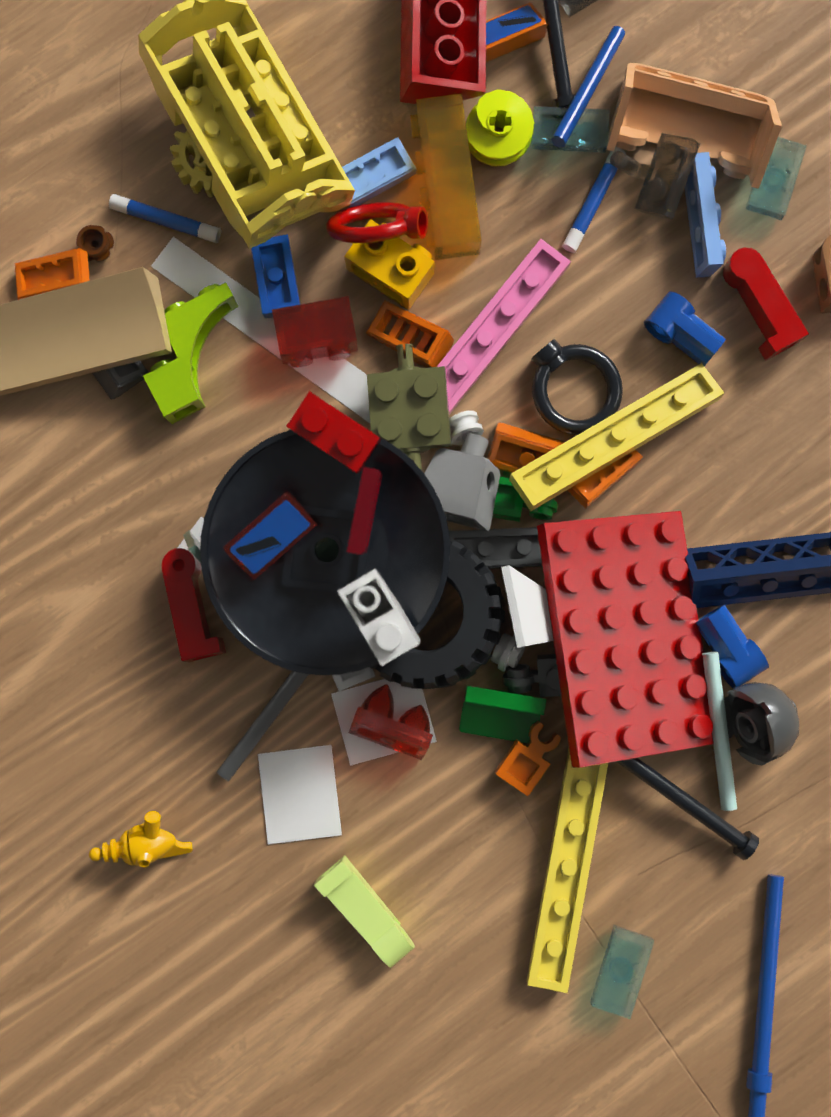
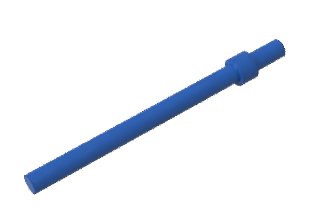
[746,874,784,1117]

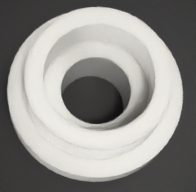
[491,633,525,672]

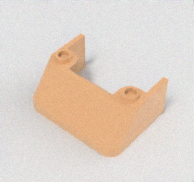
[606,63,782,189]

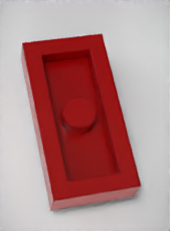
[286,391,381,474]

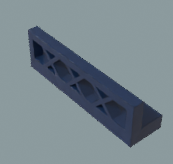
[685,532,831,608]

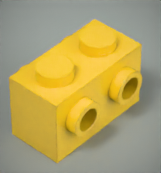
[344,219,435,310]

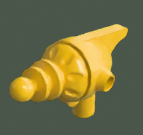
[89,811,193,868]

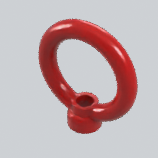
[326,202,428,243]

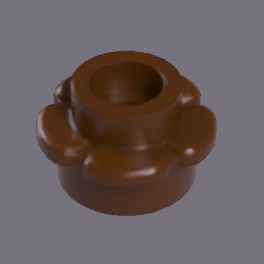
[76,225,114,262]

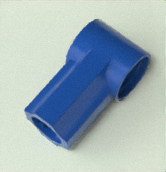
[644,291,726,366]
[696,605,769,689]

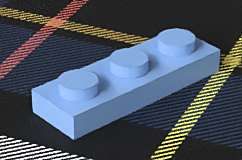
[682,152,726,278]

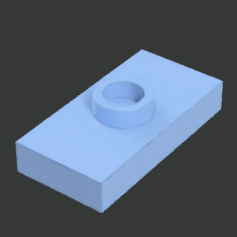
[342,137,417,207]

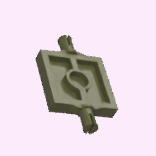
[367,344,452,470]

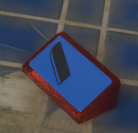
[222,492,317,580]

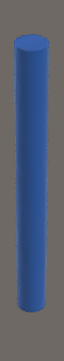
[551,26,625,148]

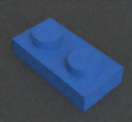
[251,234,302,319]

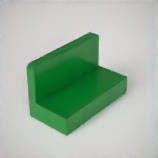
[459,685,547,743]

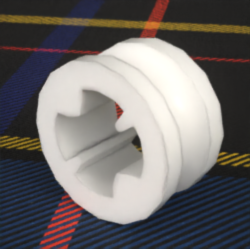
[450,411,484,445]

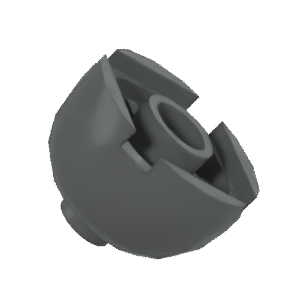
[724,682,799,766]

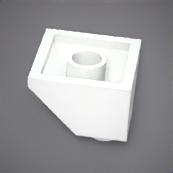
[501,565,553,648]

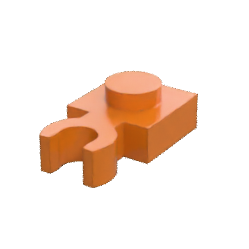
[494,721,561,796]

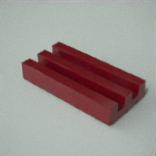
[347,467,382,555]

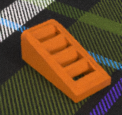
[366,300,454,368]

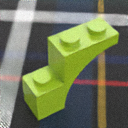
[143,282,239,424]

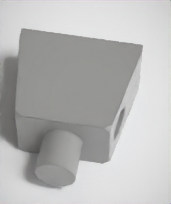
[424,433,500,532]

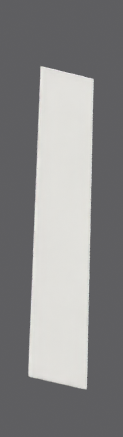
[151,237,370,423]

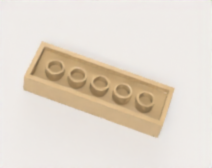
[0,267,172,396]

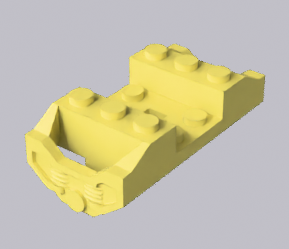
[138,0,355,249]

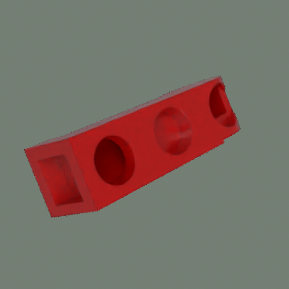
[723,247,809,361]
[162,548,226,662]

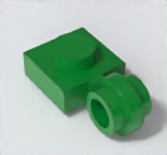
[492,477,558,522]

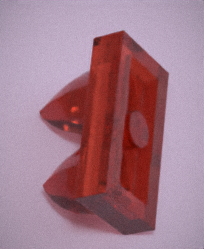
[348,684,433,760]

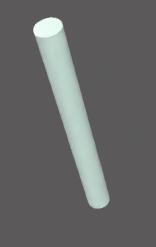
[702,652,737,811]

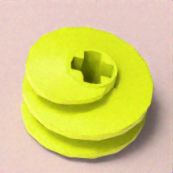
[465,89,534,166]

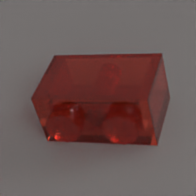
[272,296,358,367]

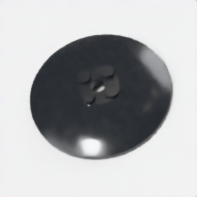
[200,429,450,675]

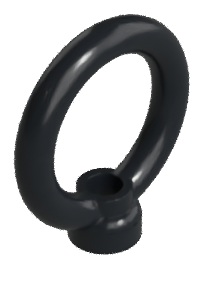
[531,339,623,435]

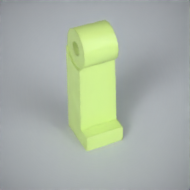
[314,855,415,968]

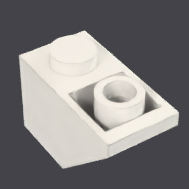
[338,569,421,666]

